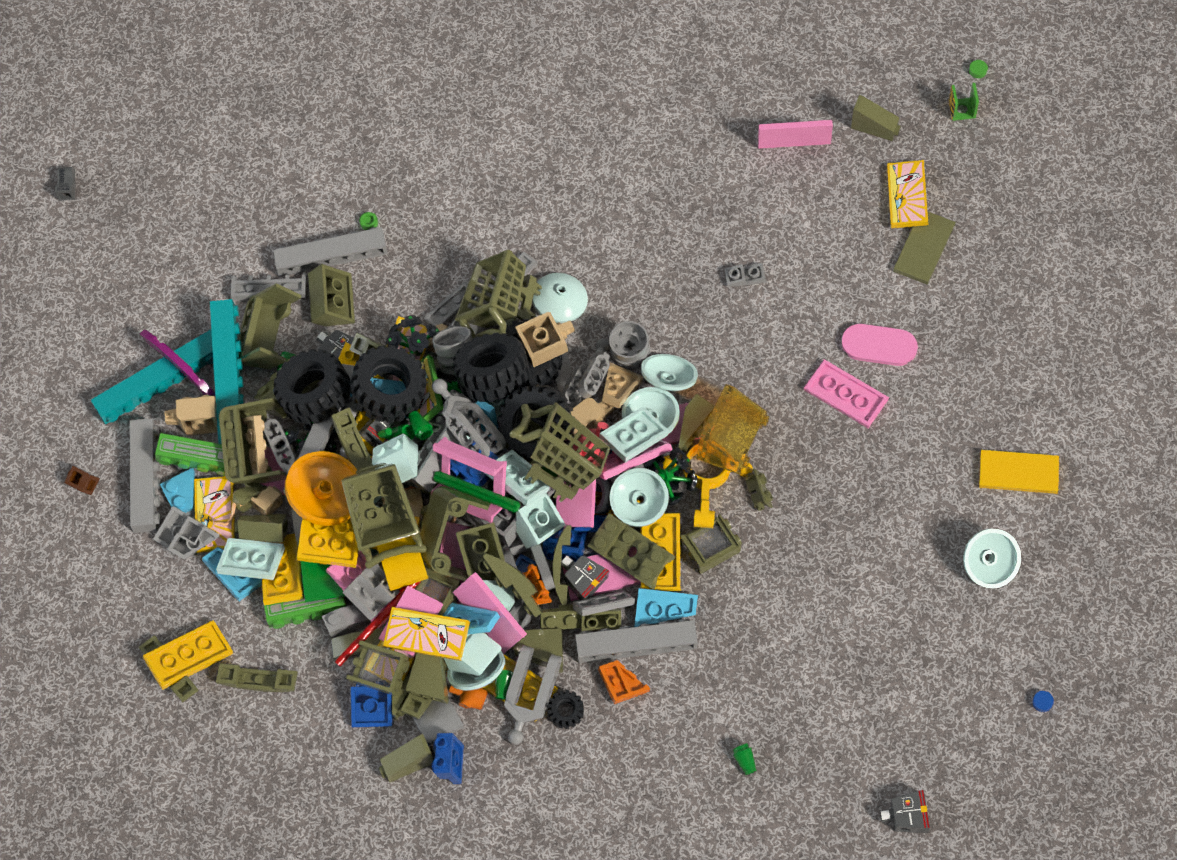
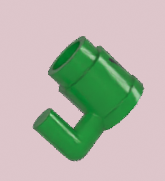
[378,424,415,440]

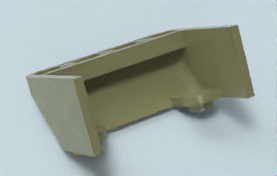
[238,283,302,369]
[219,398,287,483]
[420,486,491,581]

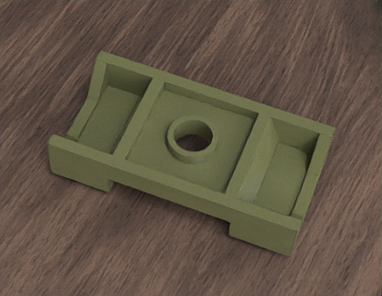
[588,513,675,590]

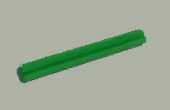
[433,471,520,512]

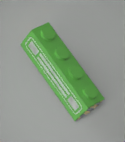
[155,433,225,476]
[263,591,346,629]

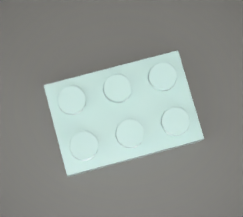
[599,407,669,462]
[485,450,553,506]
[216,538,285,580]

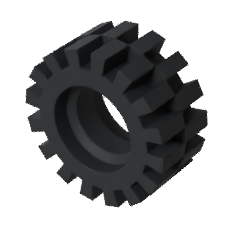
[547,690,584,729]

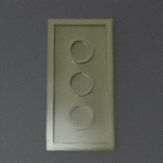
[893,212,956,285]

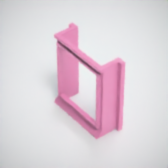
[431,437,507,523]

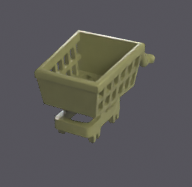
[455,250,542,338]
[510,402,610,502]
[341,463,427,569]

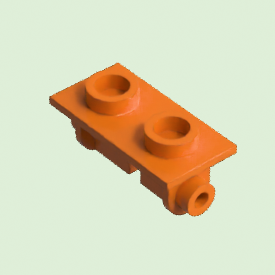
[523,564,552,605]

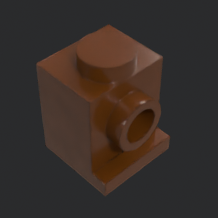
[64,466,100,495]

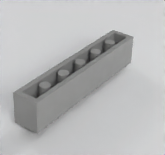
[273,227,388,277]
[130,418,160,533]
[575,619,698,663]

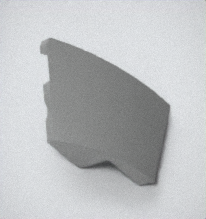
[153,506,220,559]
[342,562,401,621]
[412,697,464,746]

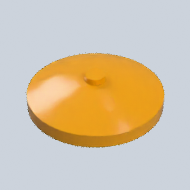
[285,451,357,526]

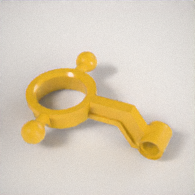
[663,442,753,528]

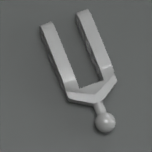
[560,338,610,407]
[432,379,506,457]
[264,419,298,474]
[502,535,555,600]
[504,645,562,745]

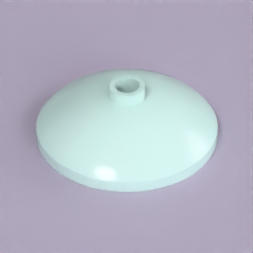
[532,273,588,323]
[641,354,698,391]
[622,387,680,434]
[610,468,669,527]
[963,529,1021,588]
[447,650,505,691]

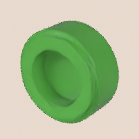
[969,60,988,78]
[359,212,378,230]

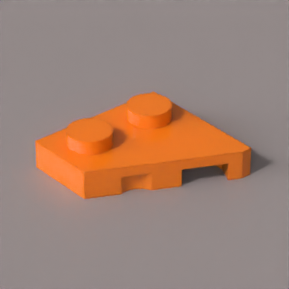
[598,660,650,705]

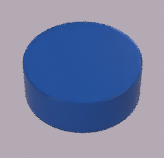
[1033,691,1054,712]

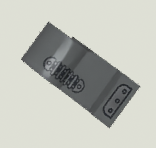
[55,167,76,201]

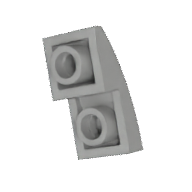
[724,263,766,287]

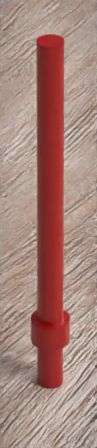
[334,581,421,667]

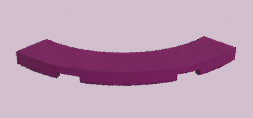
[140,329,216,399]

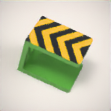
[949,83,979,121]

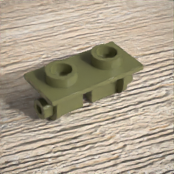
[745,468,773,511]

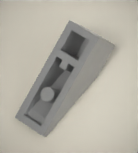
[322,605,371,639]

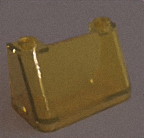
[697,384,770,475]

